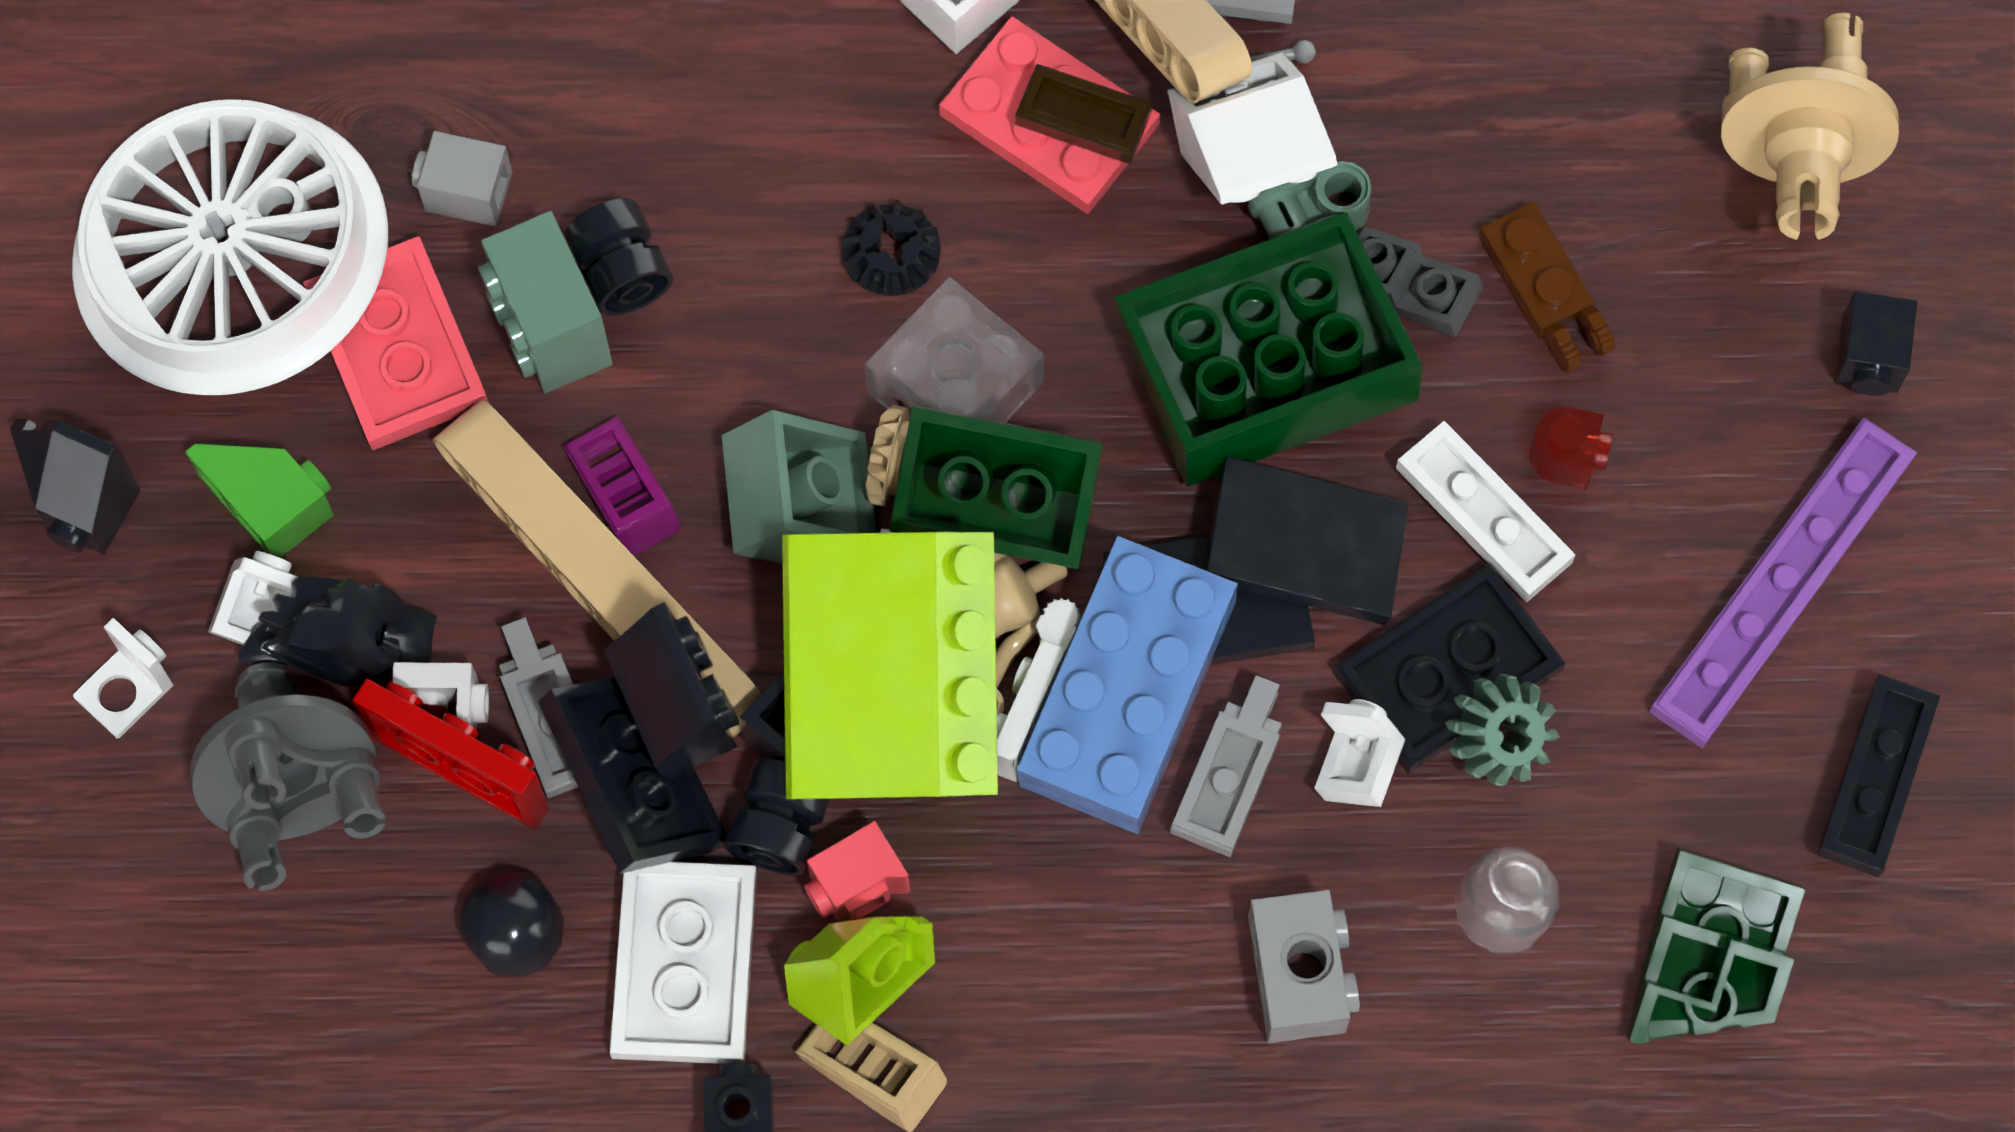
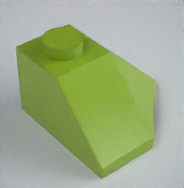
[784,917,935,1046]

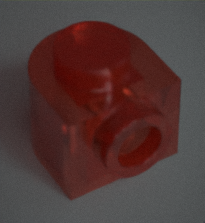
[1530,407,1613,490]

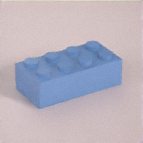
[1017,536,1237,835]

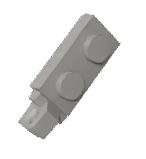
[499,618,578,799]
[1170,675,1282,858]

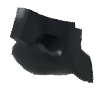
[238,576,437,686]

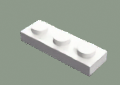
[1396,421,1575,603]

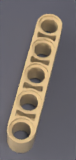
[1095,0,1252,103]

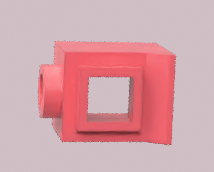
[804,821,910,923]

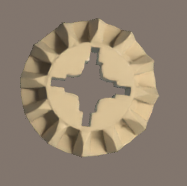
[865,405,909,507]

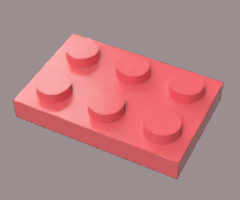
[939,16,1160,215]
[303,236,489,451]

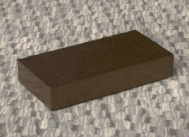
[1015,63,1153,165]

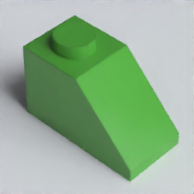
[185,444,334,558]

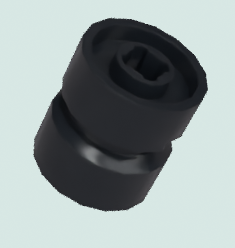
[564,198,673,316]
[724,758,831,876]

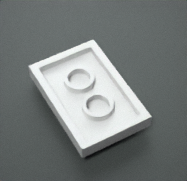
[610,862,757,1064]

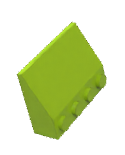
[782,532,998,799]

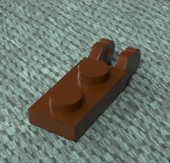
[1478,201,1616,372]

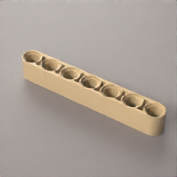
[433,399,762,738]

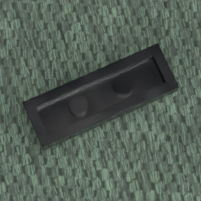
[1816,674,1941,878]

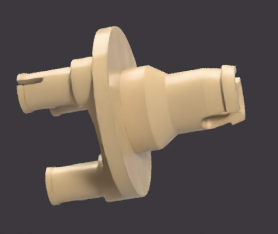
[1721,13,1899,240]

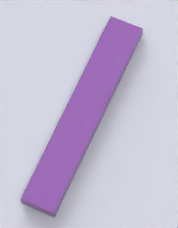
[1649,417,1917,749]

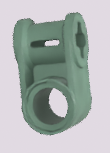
[1247,161,1371,240]

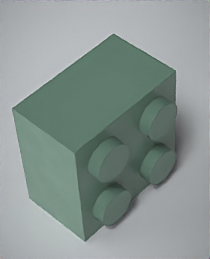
[478,211,613,394]

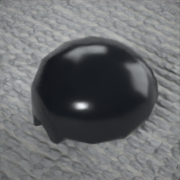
[458,870,564,976]

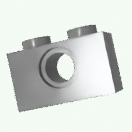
[1248,890,1359,1043]

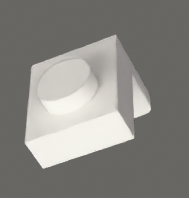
[208,551,297,645]
[1314,699,1405,807]

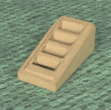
[796,1023,947,1132]

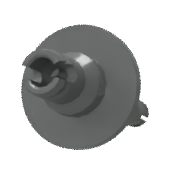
[190,662,385,891]

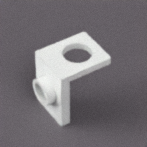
[73,618,174,738]

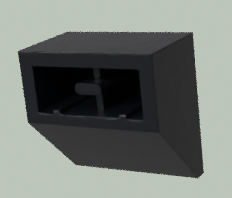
[604,602,740,781]

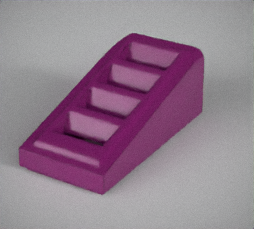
[563,416,681,556]

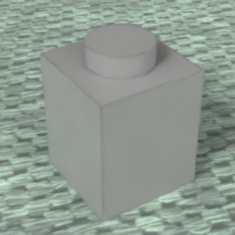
[412,131,513,227]

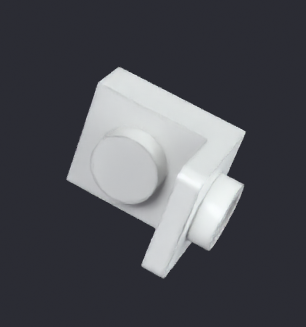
[393,663,489,730]

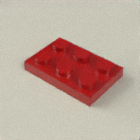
[353,679,549,831]

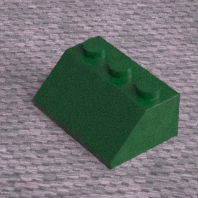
[889,405,1103,569]

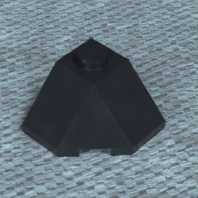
[10,419,140,555]

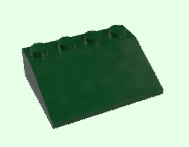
[1114,212,1423,487]

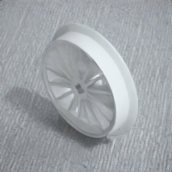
[72,99,388,395]

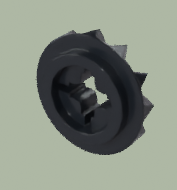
[842,200,941,296]

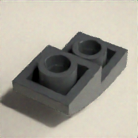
[1359,226,1483,338]

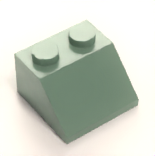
[721,410,877,564]

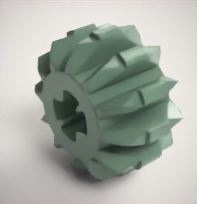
[1445,674,1560,786]

